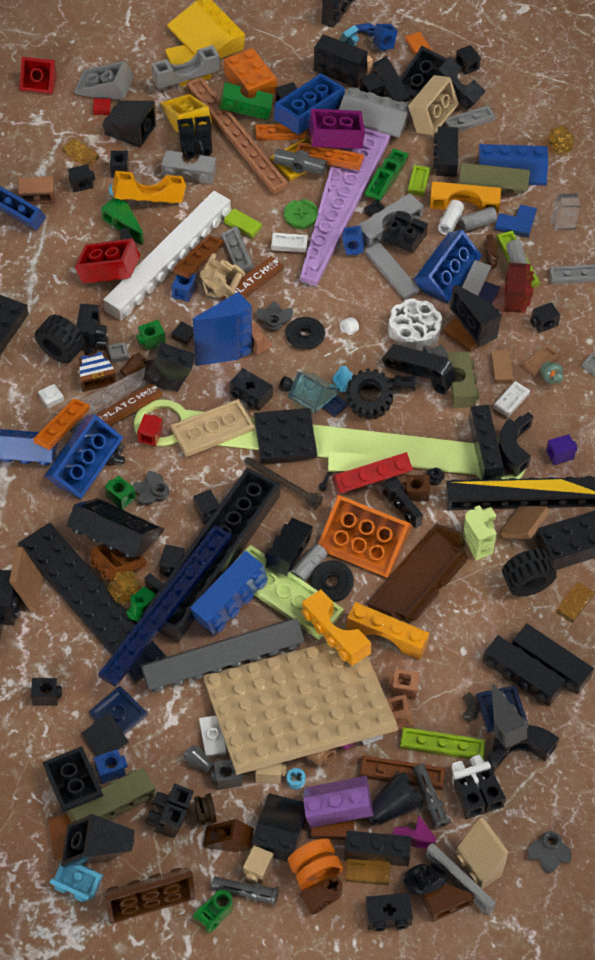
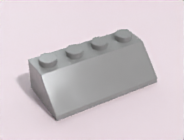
[339,88,411,138]

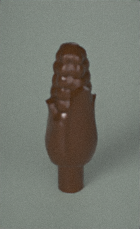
[484,234,498,269]

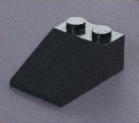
[400,46,447,98]
[450,285,502,346]
[42,746,103,812]
[251,793,306,862]

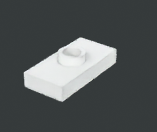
[271,233,308,253]
[493,381,530,418]
[199,715,227,758]

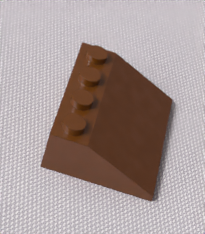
[102,868,195,924]

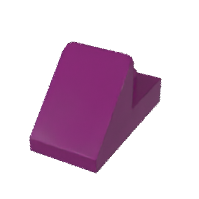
[393,816,436,849]

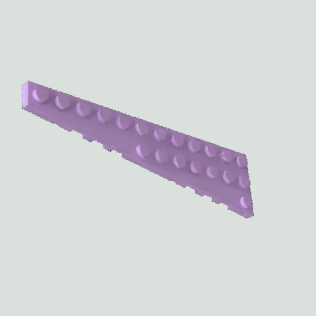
[300,128,390,287]

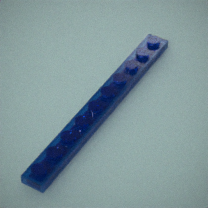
[98,525,232,687]

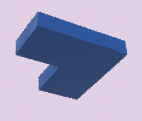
[495,204,537,238]

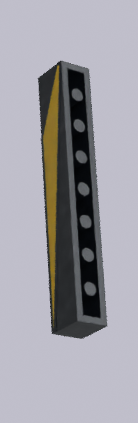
[445,476,595,511]

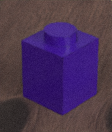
[546,434,577,465]

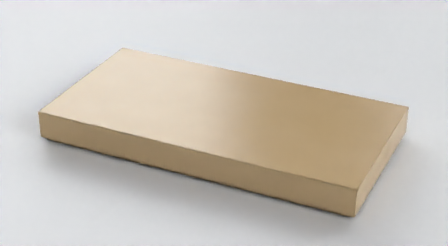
[170,399,255,457]

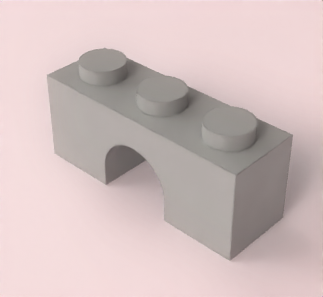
[161,150,217,184]

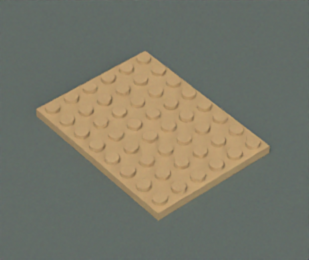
[203,643,398,775]

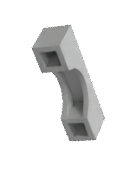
[151,45,220,89]
[357,193,424,248]

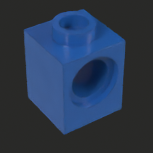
[373,24,398,51]
[342,226,365,255]
[171,274,197,302]
[93,749,128,784]

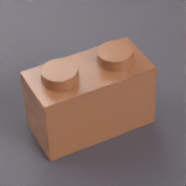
[18,176,55,205]

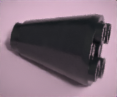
[367,771,424,826]

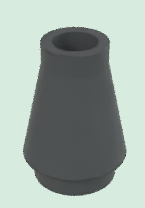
[183,745,214,774]

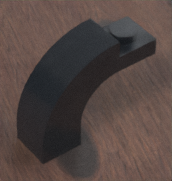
[498,412,534,477]
[487,725,560,772]

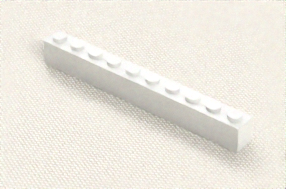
[103,191,231,321]

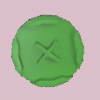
[284,199,318,229]

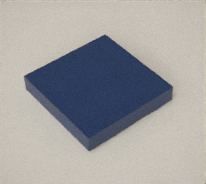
[476,685,528,733]
[89,686,148,734]

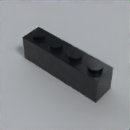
[468,405,503,480]
[512,623,594,694]
[482,635,566,707]

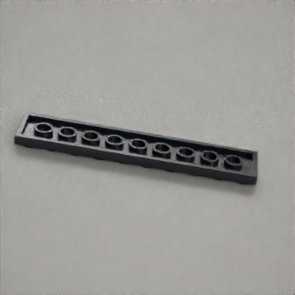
[18,522,167,684]

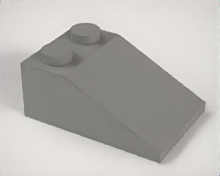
[74,61,134,101]

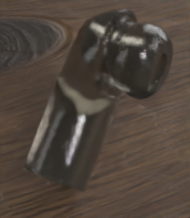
[462,692,480,722]

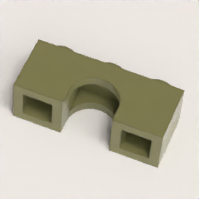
[447,351,479,408]

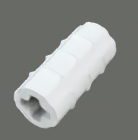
[438,200,464,235]

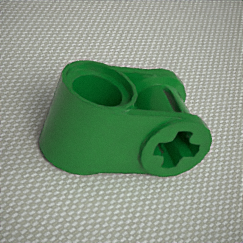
[126,587,156,621]
[193,890,234,933]

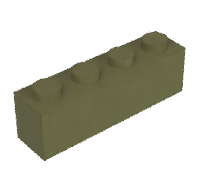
[458,162,530,194]
[67,768,156,823]

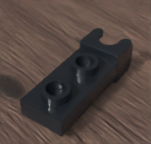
[382,476,423,528]

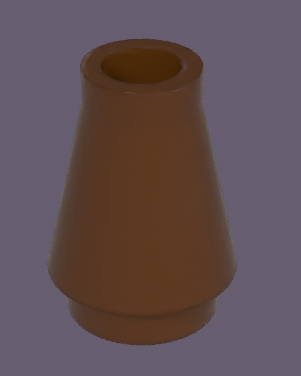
[120,352,147,378]

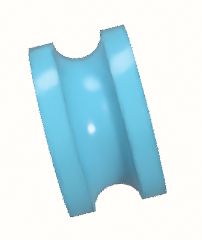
[287,768,306,790]

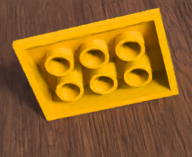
[167,0,245,58]

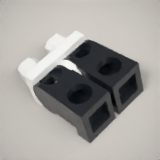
[451,755,506,819]

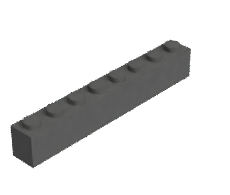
[140,618,305,692]

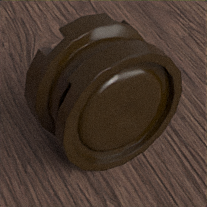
[194,793,217,826]

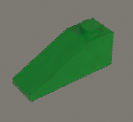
[101,197,144,245]

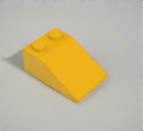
[159,94,212,132]

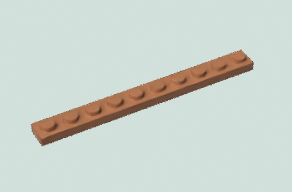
[187,77,288,195]

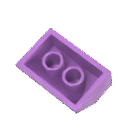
[303,776,374,828]

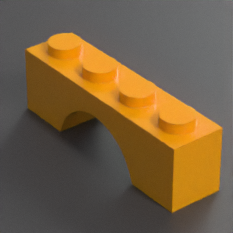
[112,171,186,204]
[429,181,501,215]
[301,590,371,666]
[346,602,429,660]

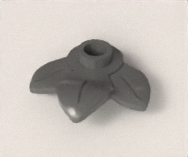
[257,301,293,331]
[133,471,170,504]
[528,831,571,873]

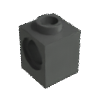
[210,759,242,790]

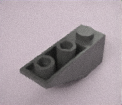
[491,684,528,748]

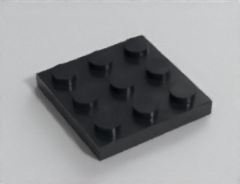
[254,408,317,463]

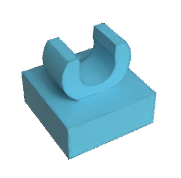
[339,25,359,46]
[332,366,353,392]

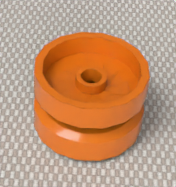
[288,839,343,891]

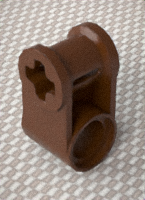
[300,876,342,915]

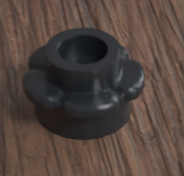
[426,467,445,485]

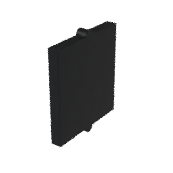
[82,713,129,756]

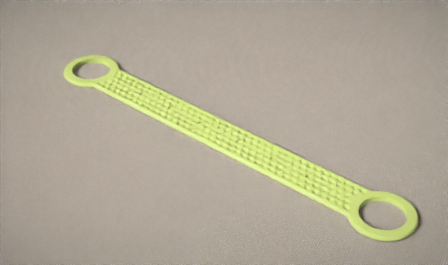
[134,399,526,480]

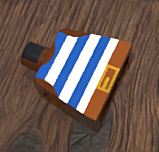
[79,348,117,392]

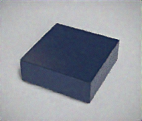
[321,393,348,417]

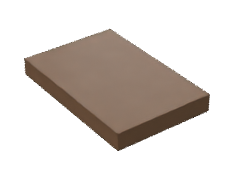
[9,547,43,612]

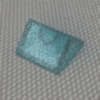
[288,371,340,413]

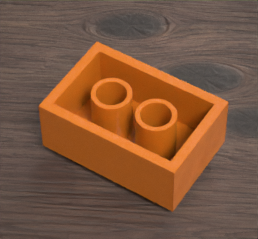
[224,47,277,98]

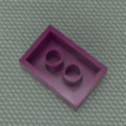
[308,109,365,149]

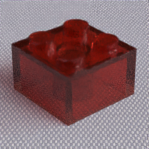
[504,262,534,313]

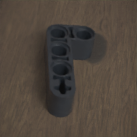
[382,344,456,394]

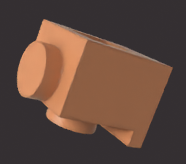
[389,669,420,700]
[387,694,415,730]

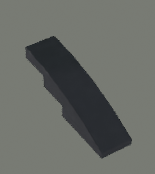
[373,56,411,102]

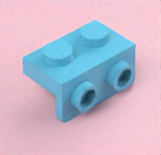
[49,863,104,902]

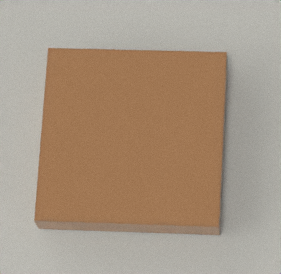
[499,506,550,539]

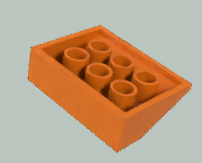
[318,495,413,578]

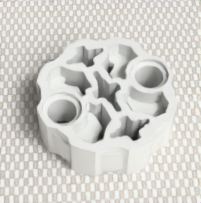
[388,299,442,351]

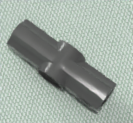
[273,149,327,175]

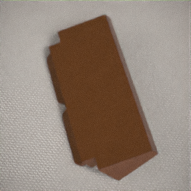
[367,523,468,624]

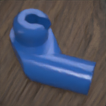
[355,23,376,36]

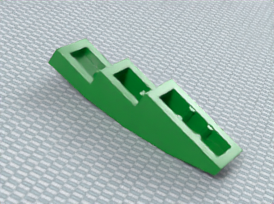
[364,148,409,201]

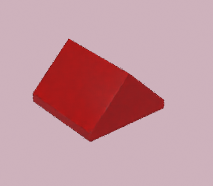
[19,56,57,94]

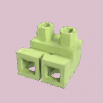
[463,505,497,560]

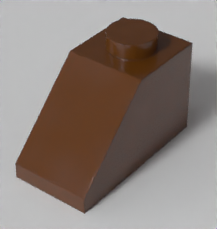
[203,819,254,852]
[421,884,474,922]

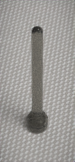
[244,457,323,510]

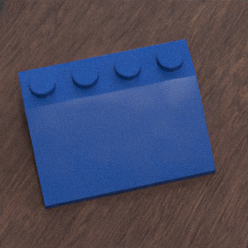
[193,292,252,366]

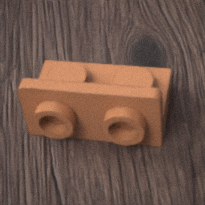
[252,321,272,355]

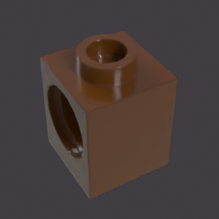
[402,475,430,502]

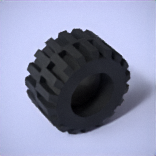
[35,314,85,363]
[346,368,393,420]
[502,549,557,597]

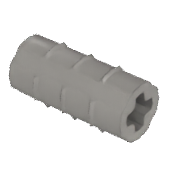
[459,207,497,232]
[506,240,529,277]
[290,544,327,582]

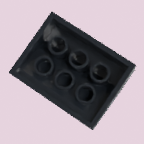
[66,498,165,558]

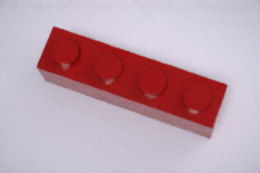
[332,452,413,496]

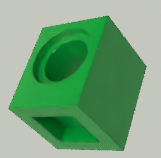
[136,319,166,351]
[105,475,136,510]

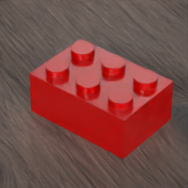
[75,238,140,283]

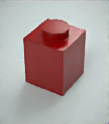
[137,414,163,447]

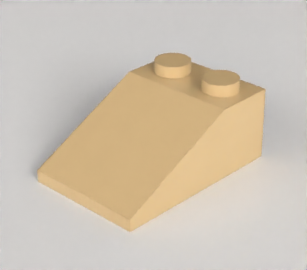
[455,817,509,889]

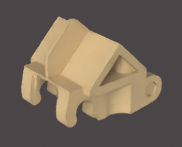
[199,253,245,297]

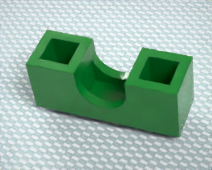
[219,82,273,120]

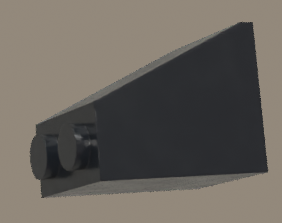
[103,101,156,148]
[143,342,195,392]
[61,814,135,867]

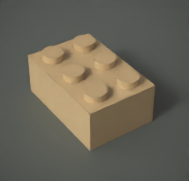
[408,75,459,135]

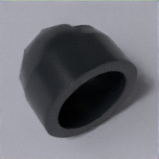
[279,376,294,392]

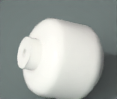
[340,317,359,335]

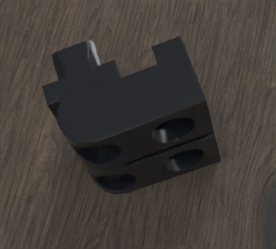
[177,116,213,159]
[383,211,428,253]
[76,303,108,353]
[145,783,194,838]

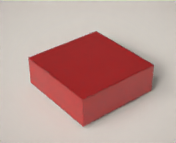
[93,98,111,115]

